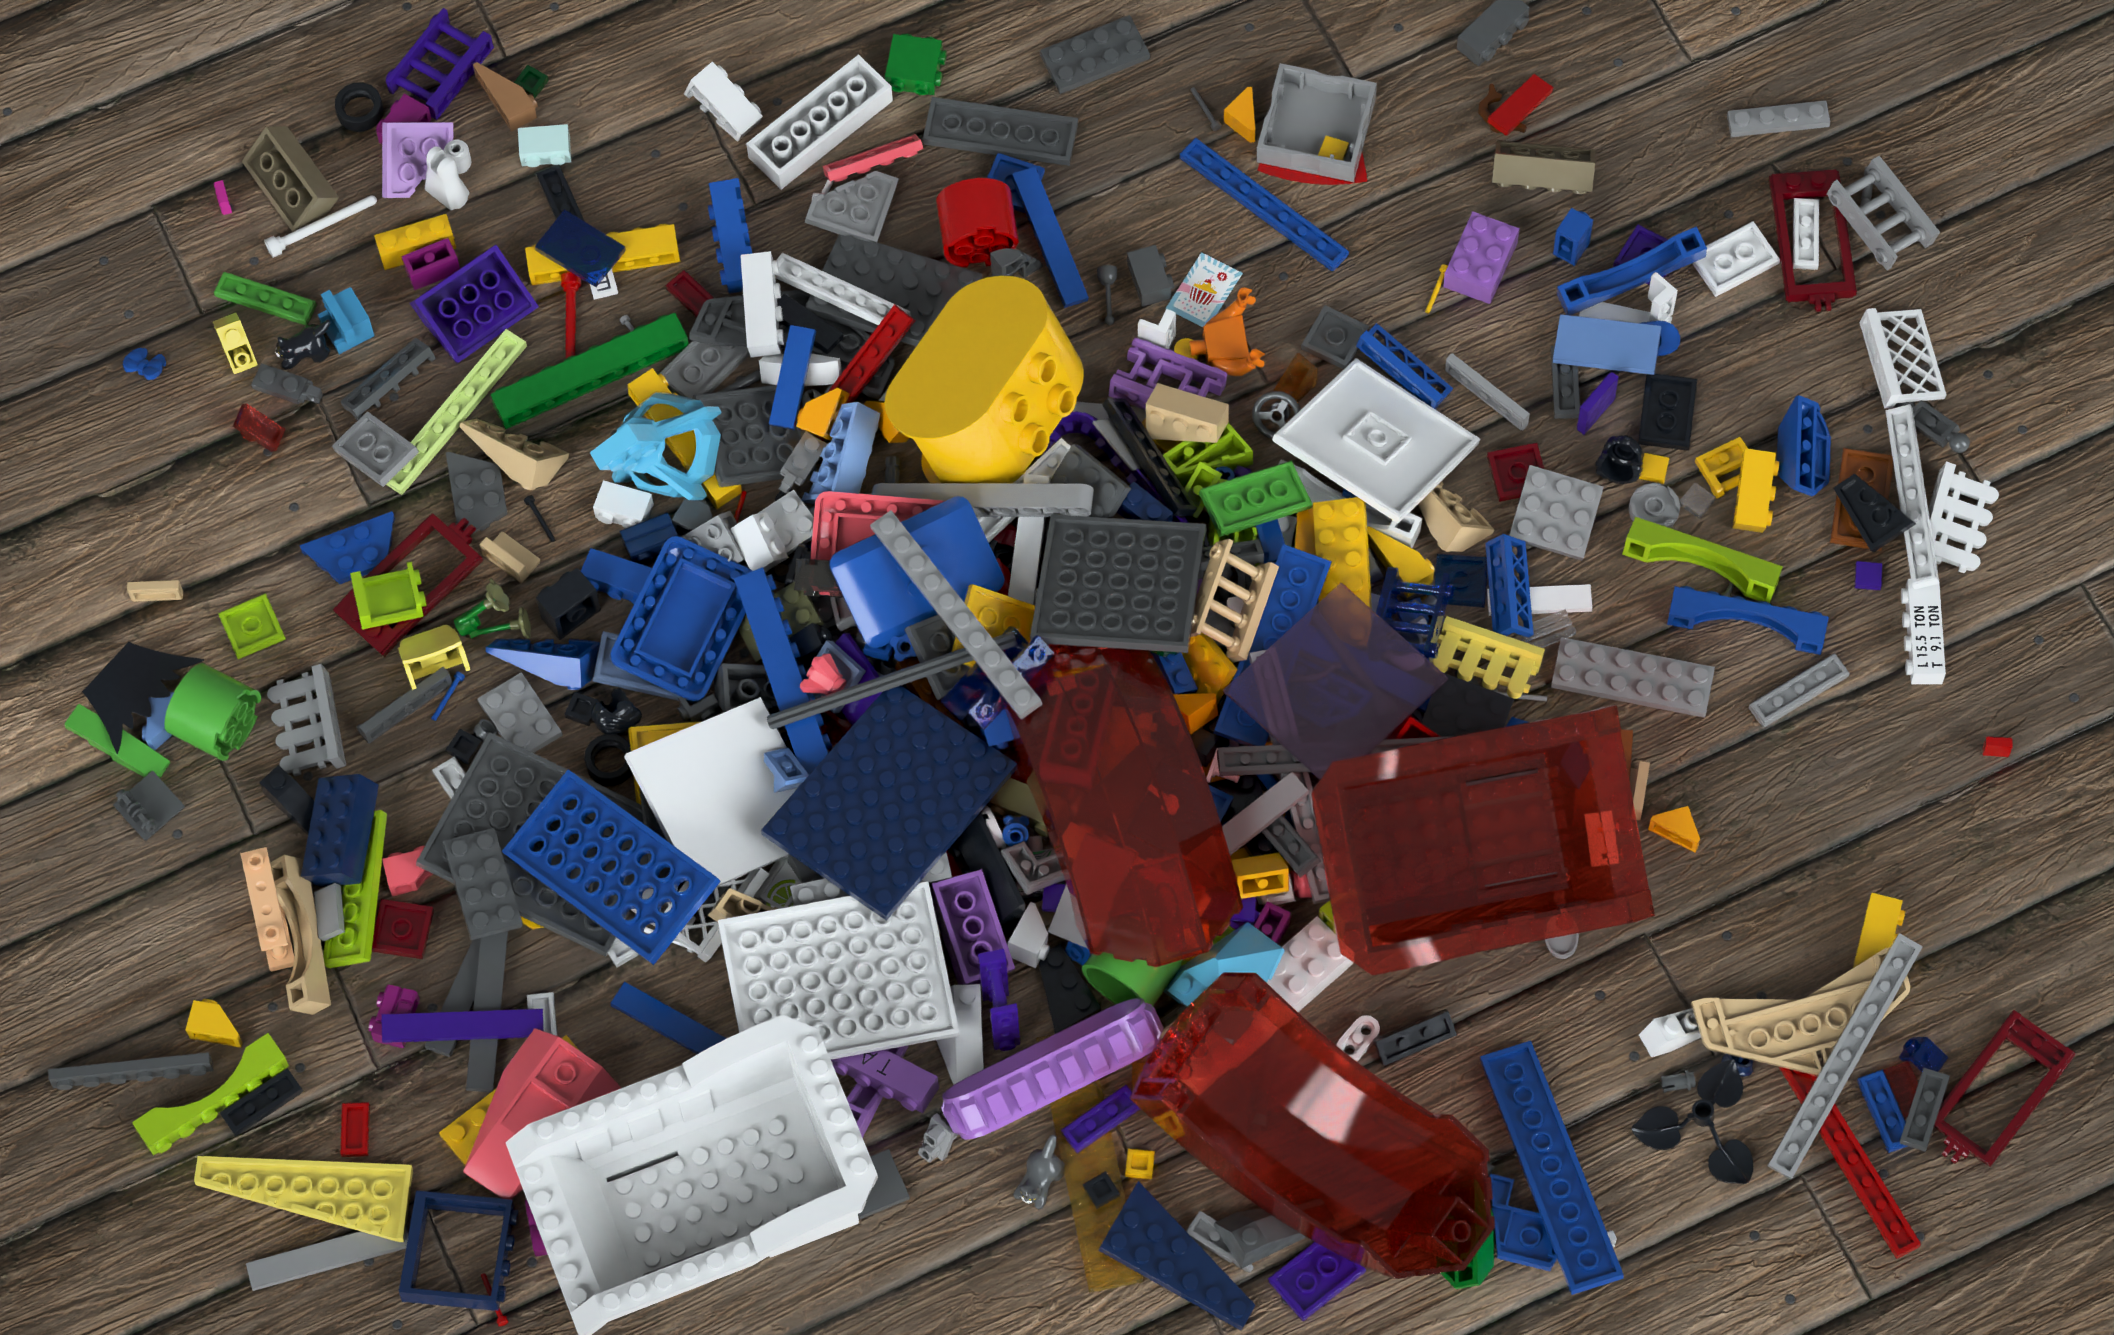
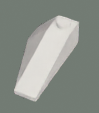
[936,984,984,1085]

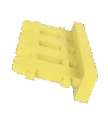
[1429,616,1545,699]

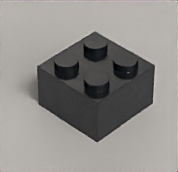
[536,568,601,640]

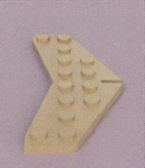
[1691,947,1910,1076]

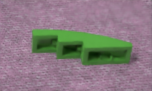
[64,704,170,778]

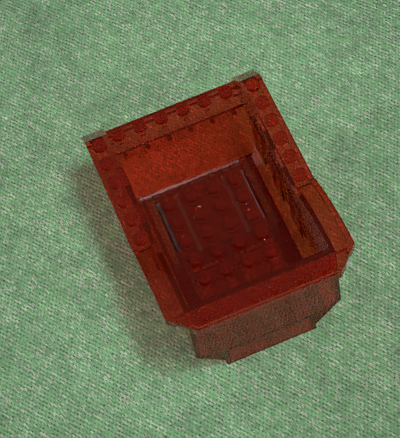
[1310,705,1655,975]

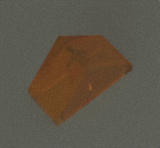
[1273,353,1318,408]

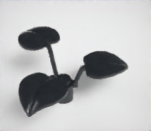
[1632,1060,1753,1184]

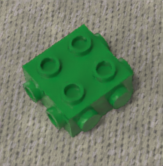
[885,34,947,96]

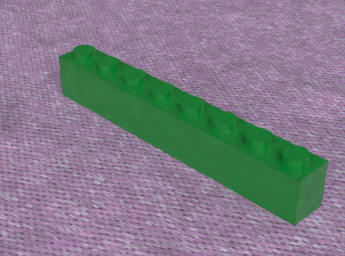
[490,313,689,430]

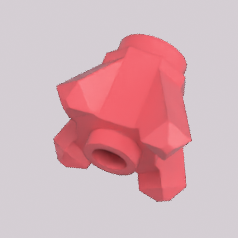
[800,653,847,695]

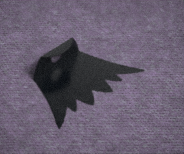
[82,642,204,754]

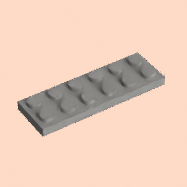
[1551,637,1715,718]

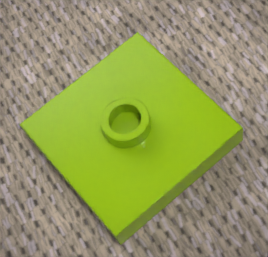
[218,593,286,659]

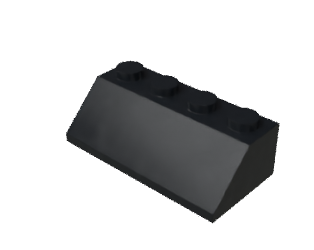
[951,814,1025,932]

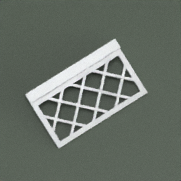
[1859,308,1946,409]
[664,868,769,963]

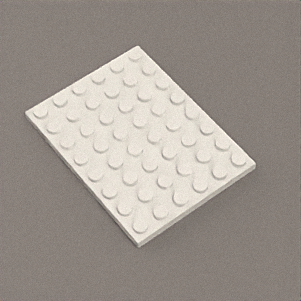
[718,881,959,1060]

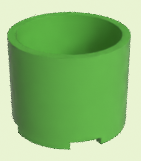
[164,663,261,761]
[1082,915,1184,1006]

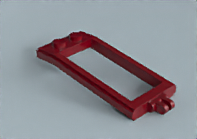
[1768,169,1857,312]
[333,513,484,657]
[1934,1010,2076,1167]

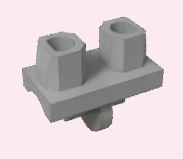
[918,1113,958,1163]

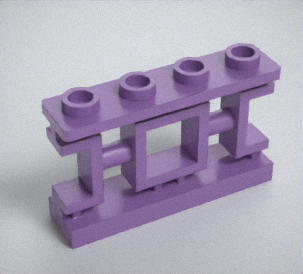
[1109,338,1227,410]

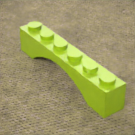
[1622,517,1783,603]
[132,1033,289,1156]

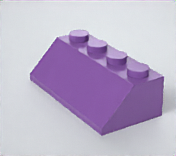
[930,869,1015,985]

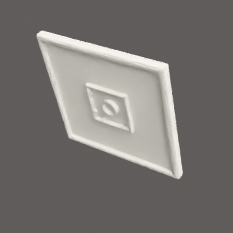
[1272,358,1480,523]
[624,697,797,887]

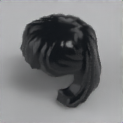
[1595,435,1643,485]
[591,687,642,735]

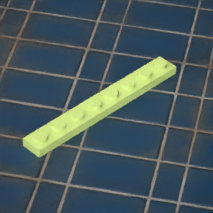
[386,329,527,495]

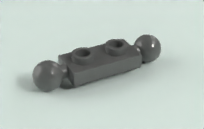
[1895,400,1970,453]

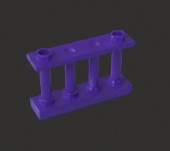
[386,8,494,120]
[978,949,1020,1051]

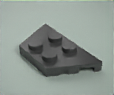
[446,452,508,535]

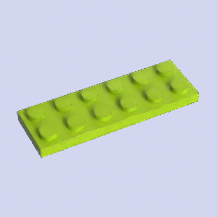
[323,810,387,968]

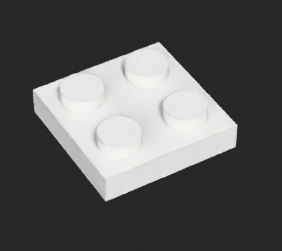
[757,490,814,556]

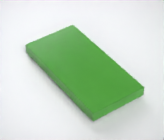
[1199,460,1313,537]

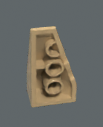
[459,419,569,490]
[1418,481,1495,552]

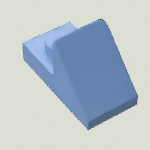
[764,748,809,793]

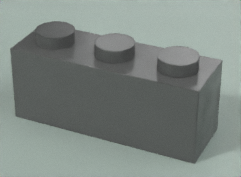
[1457,0,1530,66]

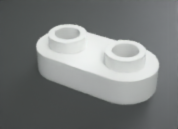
[1336,1016,1380,1064]

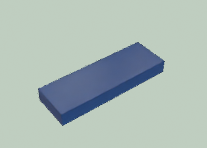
[1857,1069,1908,1153]

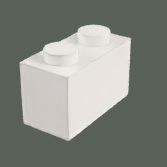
[593,480,654,529]
[730,512,788,572]

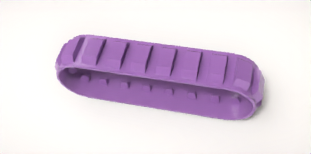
[941,998,1164,1140]

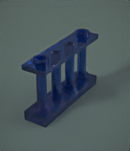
[1367,567,1454,669]
[941,626,1055,730]

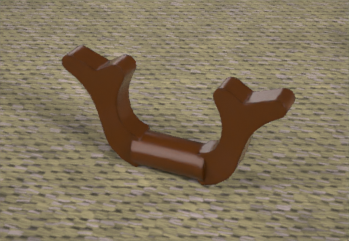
[1478,84,1527,133]

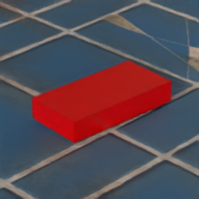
[340,1102,370,1157]

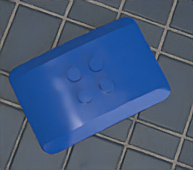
[829,496,1004,648]
[610,536,752,701]

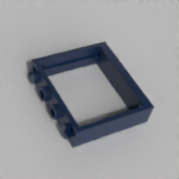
[399,1191,519,1311]

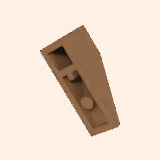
[473,62,538,132]

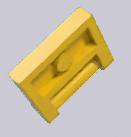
[1695,437,1748,499]

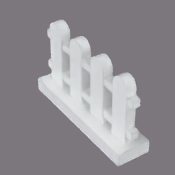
[1928,462,1999,573]

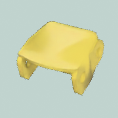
[398,625,470,690]

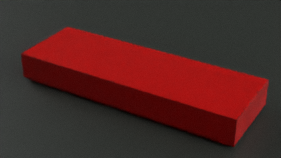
[1487,74,1554,136]

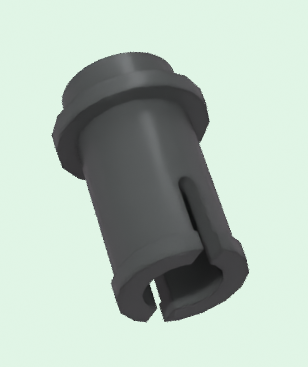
[1661,1070,1696,1093]

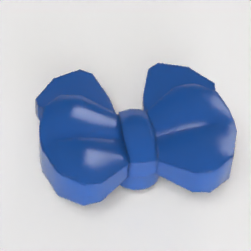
[123,348,166,380]

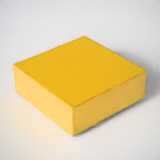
[1318,136,1349,161]
[1639,453,1669,484]
[1125,1148,1155,1179]

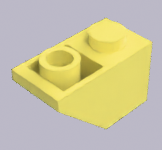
[213,313,258,374]

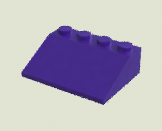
[410,245,539,363]

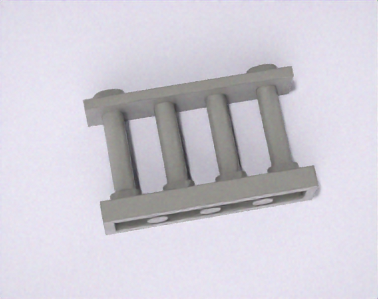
[1827,155,1940,271]

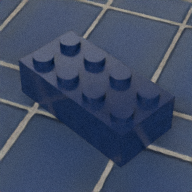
[300,774,379,887]

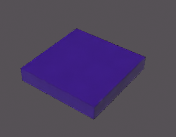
[1613,224,1668,285]
[1577,372,1619,435]

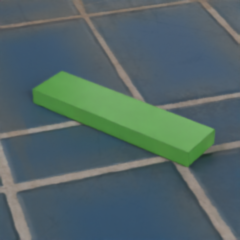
[214,272,317,326]

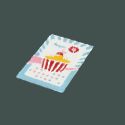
[1165,252,1243,327]

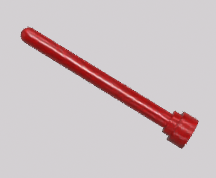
[561,272,581,359]

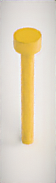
[1425,265,1448,313]

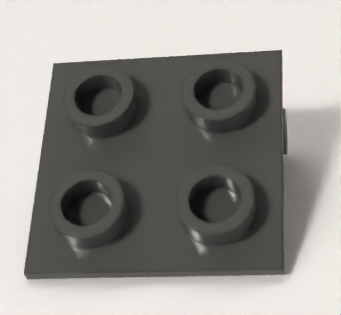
[113,770,185,841]

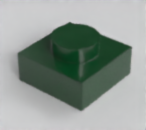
[514,65,549,99]

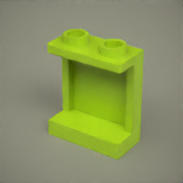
[350,561,427,630]

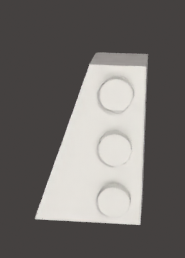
[684,62,763,142]

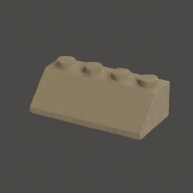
[242,126,339,232]
[1492,140,1596,194]

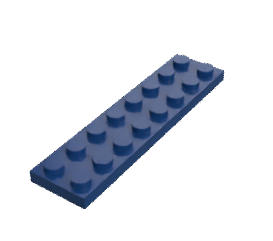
[1213,544,1332,746]

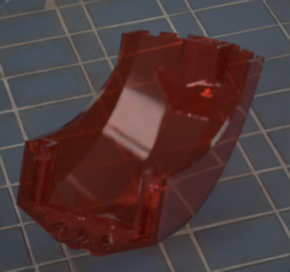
[994,644,1243,967]
[1130,972,1495,1279]

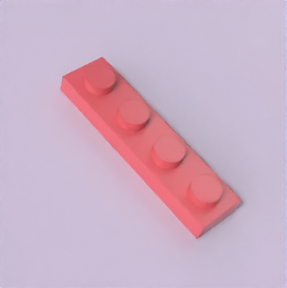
[822,134,923,182]

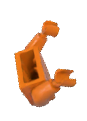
[1189,287,1265,376]

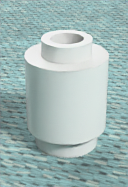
[444,140,471,174]

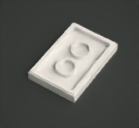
[1692,221,1780,297]

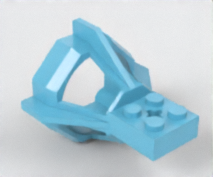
[590,392,722,500]

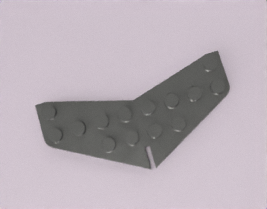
[689,290,894,400]

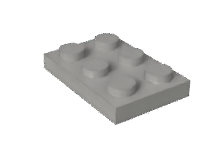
[332,411,419,487]
[477,672,563,753]

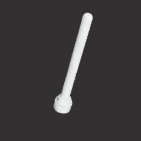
[264,195,377,258]

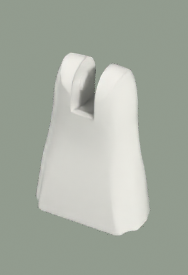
[425,146,469,210]

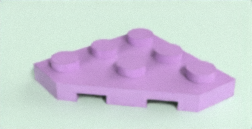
[382,122,453,198]

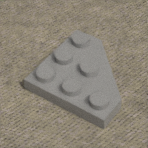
[805,171,899,244]

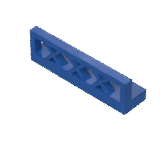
[1356,323,1453,409]
[1485,534,1534,638]

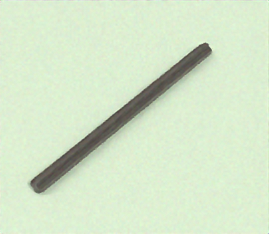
[767,632,1017,729]

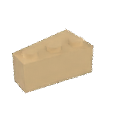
[1146,383,1229,443]

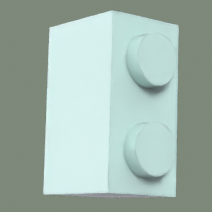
[518,124,571,167]

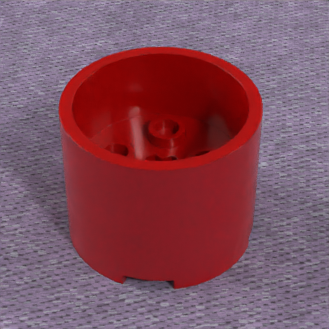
[936,178,1019,268]

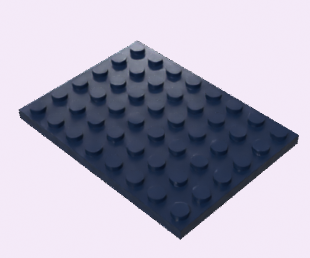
[761,685,1018,921]

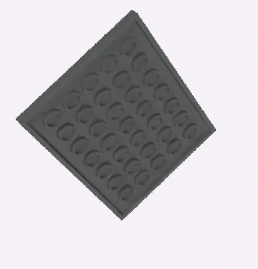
[416,732,649,957]

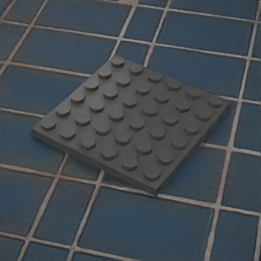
[1030,515,1206,653]

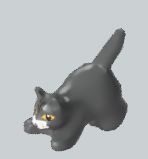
[1013,1134,1065,1210]

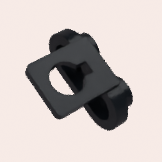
[766,543,811,588]

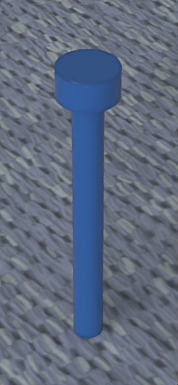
[431,671,465,721]

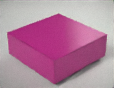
[214,180,232,215]

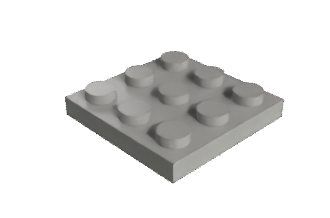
[1509,465,1604,561]

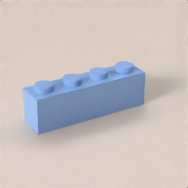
[802,402,881,505]

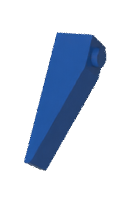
[486,639,600,690]

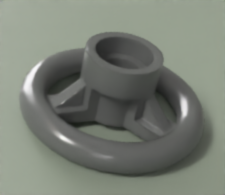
[1252,391,1301,439]

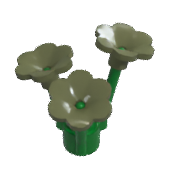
[454,578,531,639]

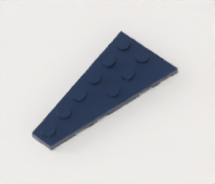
[1098,1181,1256,1331]

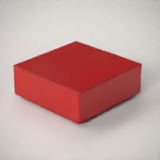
[1982,736,2013,757]

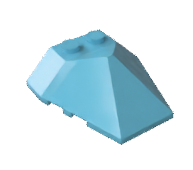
[1164,922,1285,1045]

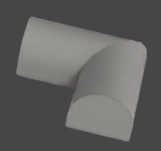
[1001,841,1072,895]

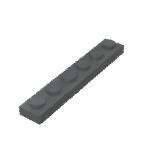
[48,1052,213,1090]

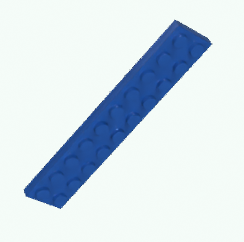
[1480,1041,1624,1295]

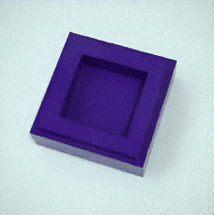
[1854,561,1882,590]

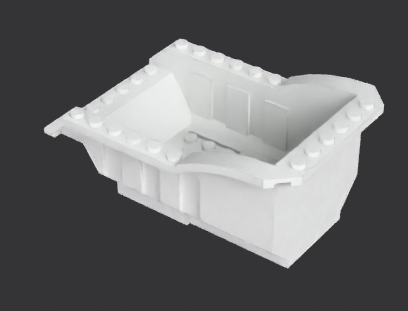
[505,1015,878,1335]

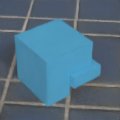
[318,287,374,354]

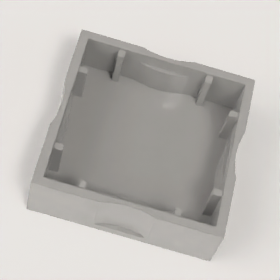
[1257,63,1377,182]

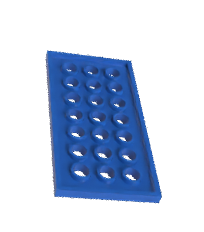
[502,770,721,965]

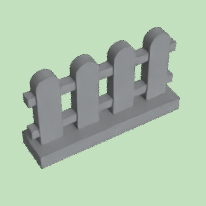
[267,664,346,776]

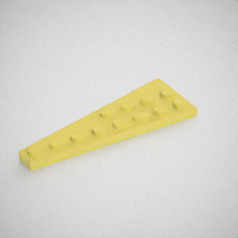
[194,1156,413,1242]

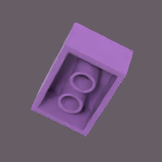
[1443,211,1520,304]

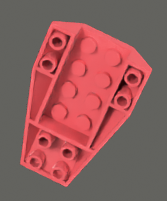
[463,1028,621,1200]

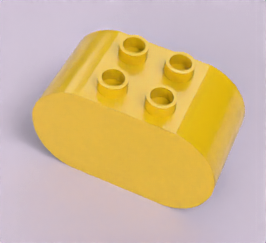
[885,276,1084,483]

